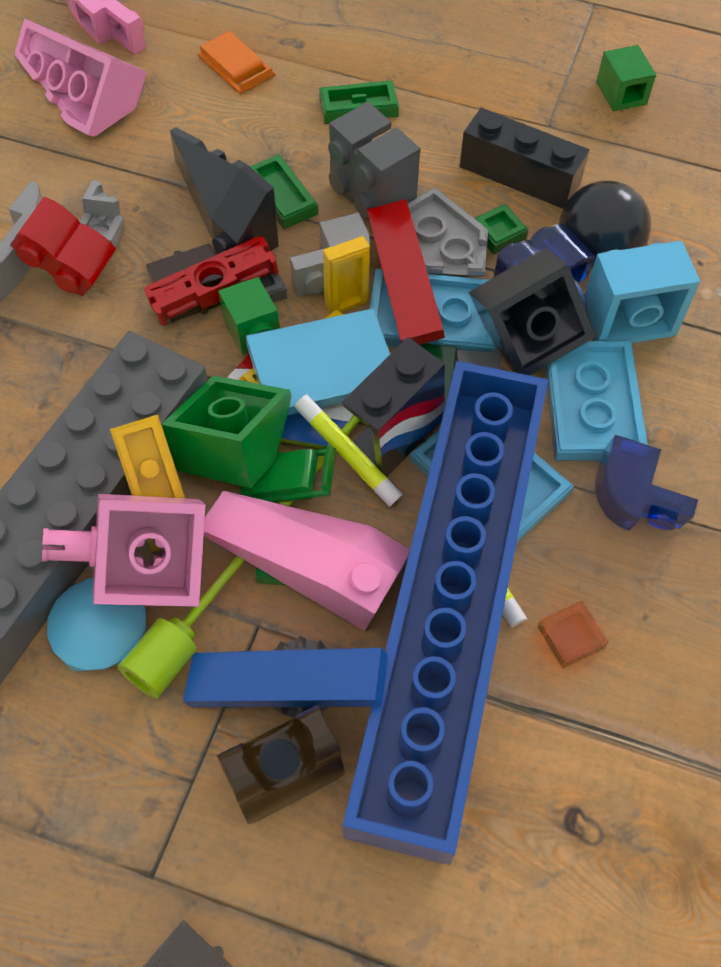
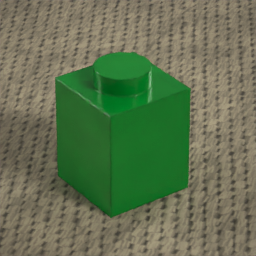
[596,45,656,111]
[218,277,280,355]

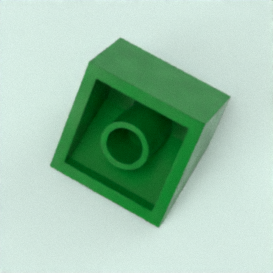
[161,375,292,488]

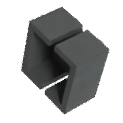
[328,102,421,219]

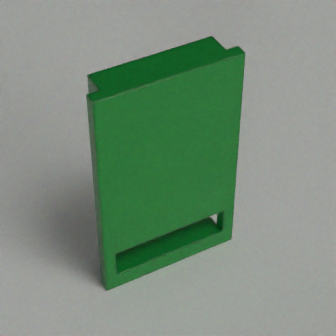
[240,445,336,503]

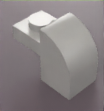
[290,212,370,297]

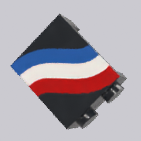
[342,337,445,477]

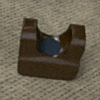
[217,705,345,824]

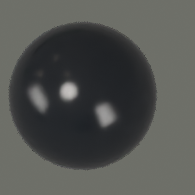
[558,180,651,268]

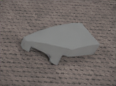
[79,180,124,248]

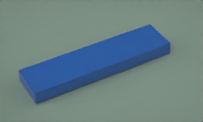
[183,648,388,707]

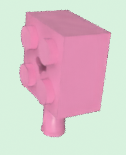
[42,494,206,607]

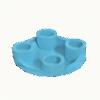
[47,578,146,671]

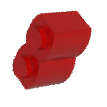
[10,197,116,296]

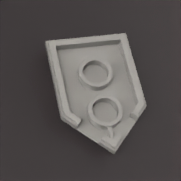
[408,187,488,276]

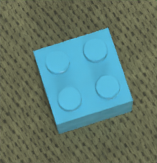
[585,240,700,343]

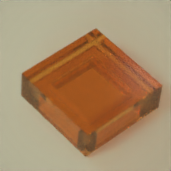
[537,600,608,669]

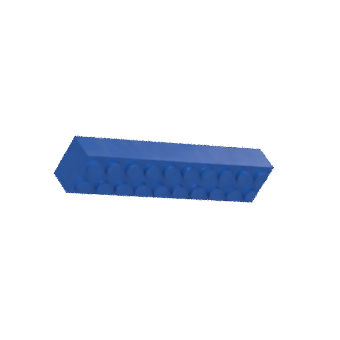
[342,361,548,866]

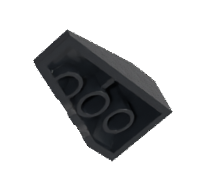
[170,127,279,254]

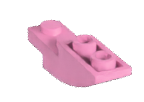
[65,0,146,55]

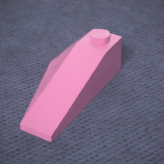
[14,18,147,137]
[204,491,410,631]

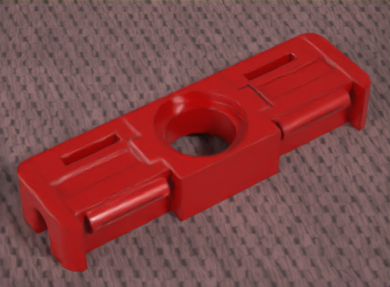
[144,236,279,326]

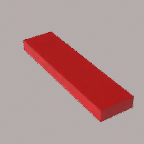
[367,199,445,345]

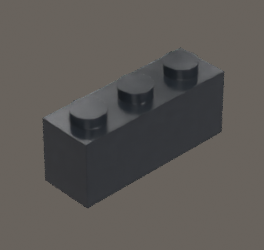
[459,107,590,209]

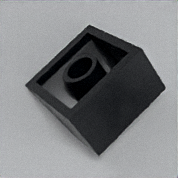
[469,248,596,376]

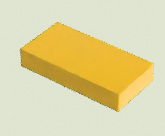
[323,236,370,314]

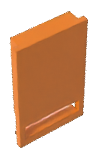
[198,30,275,95]

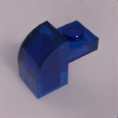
[595,435,698,531]

